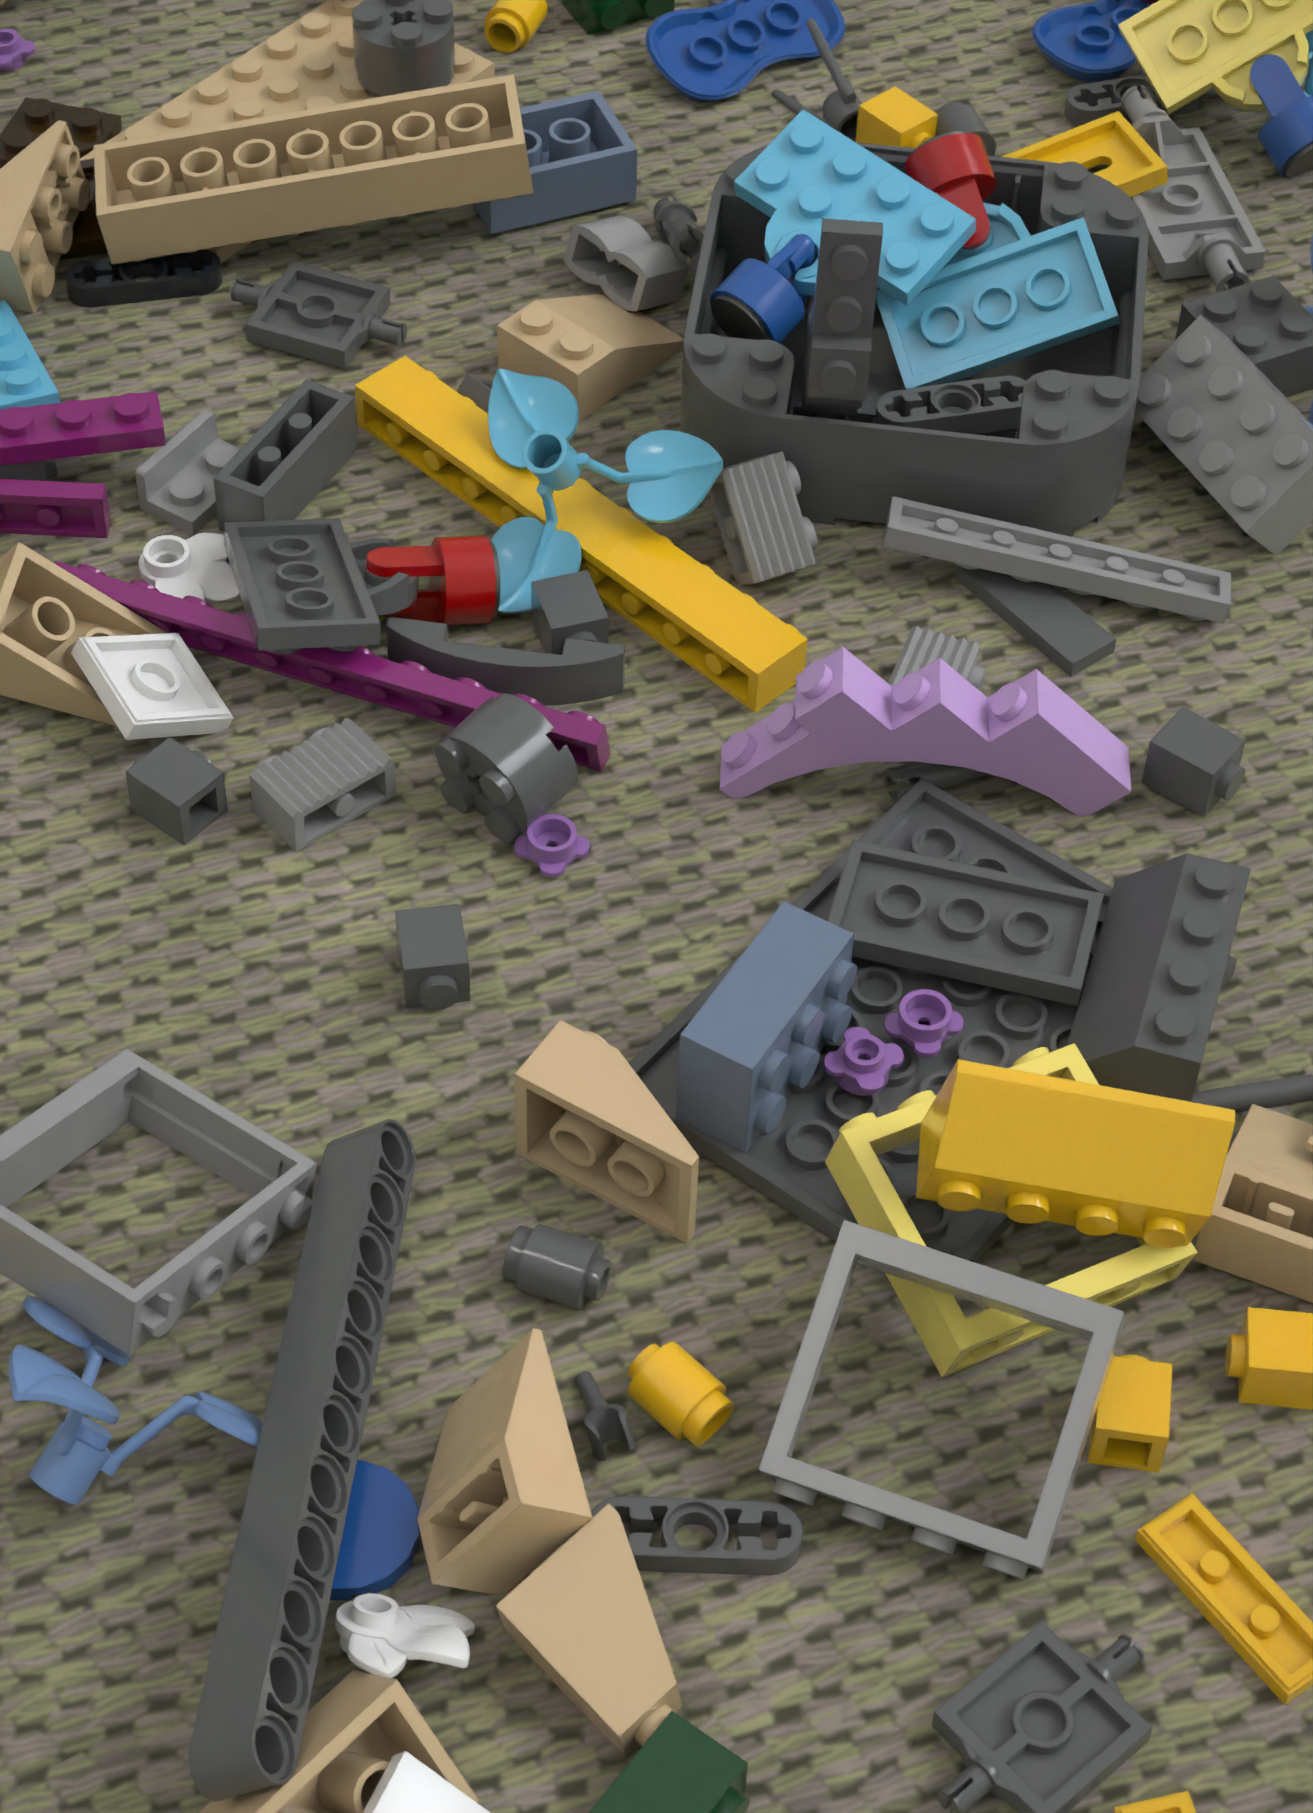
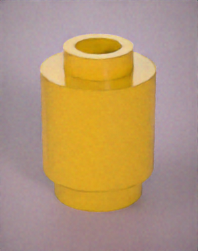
[484,0,548,53]
[627,1341,734,1447]

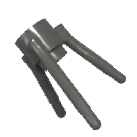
[772,19,862,140]

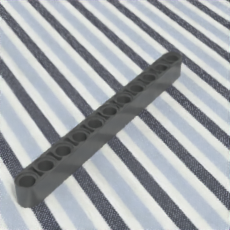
[189,1119,416,1802]

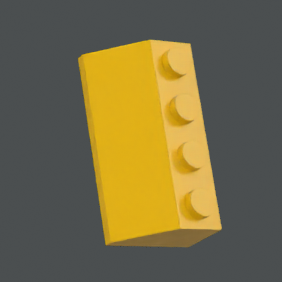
[916,1059,1235,1248]

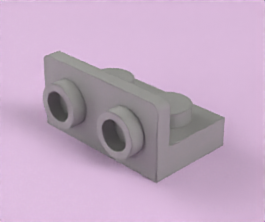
[135,410,240,536]

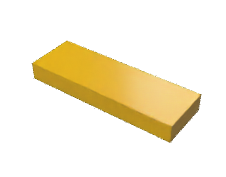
[1135,1493,1313,1705]

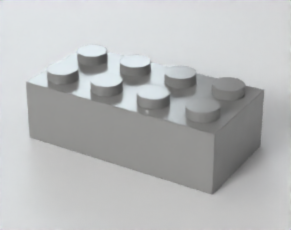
[1135,315,1313,554]

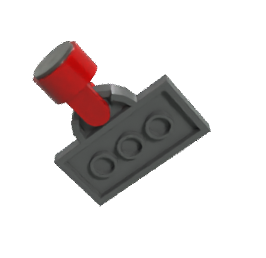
[224,518,501,654]

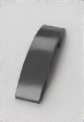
[386,617,625,706]

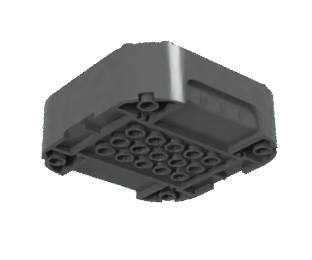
[680,142,1149,537]

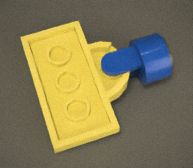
[1118,0,1313,177]

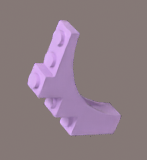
[719,647,1131,816]

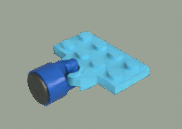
[710,109,976,344]

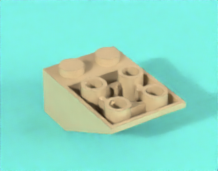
[0,120,91,314]
[1192,1104,1313,1303]
[417,1328,592,1595]

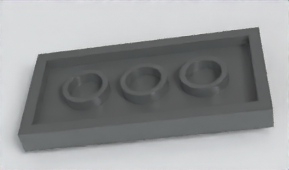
[828,840,1104,1006]

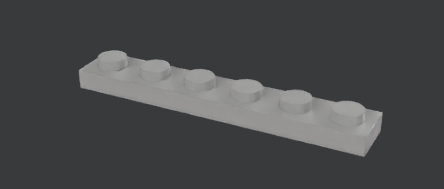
[883,496,1231,624]

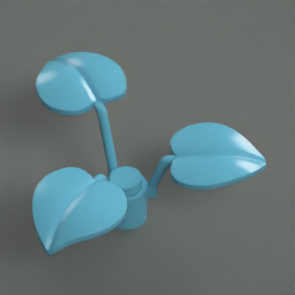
[488,369,723,614]

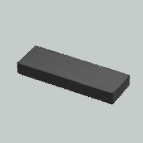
[954,565,1116,677]

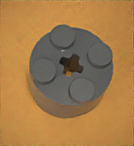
[352,0,455,97]
[434,693,578,844]

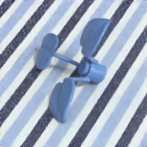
[8,1295,263,1505]

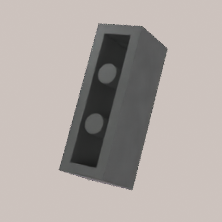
[213,379,358,532]

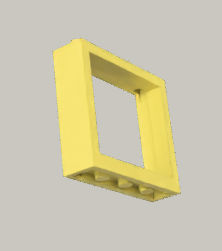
[825,1043,1198,1377]

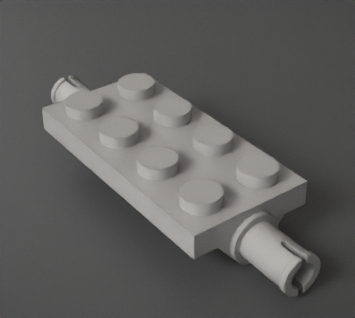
[1105,85,1266,293]

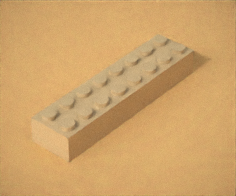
[94,74,534,264]

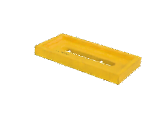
[1001,111,1168,197]

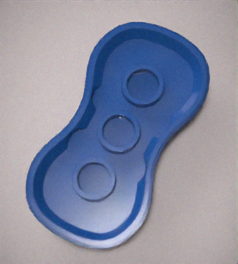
[645,0,845,102]
[1032,0,1155,82]

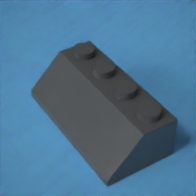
[1067,853,1251,1102]

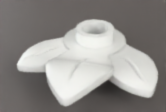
[139,533,241,603]
[334,1593,475,1678]

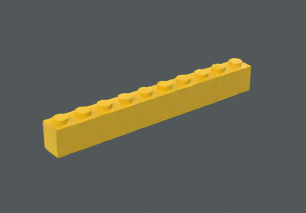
[355,355,808,713]

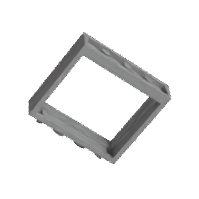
[0,1049,317,1356]
[759,1220,1125,1580]

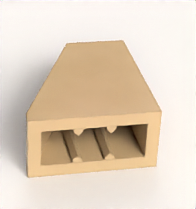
[496,1503,682,1757]

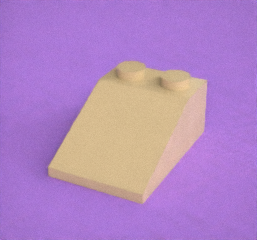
[497,294,684,422]
[0,542,167,726]
[515,1020,699,1244]

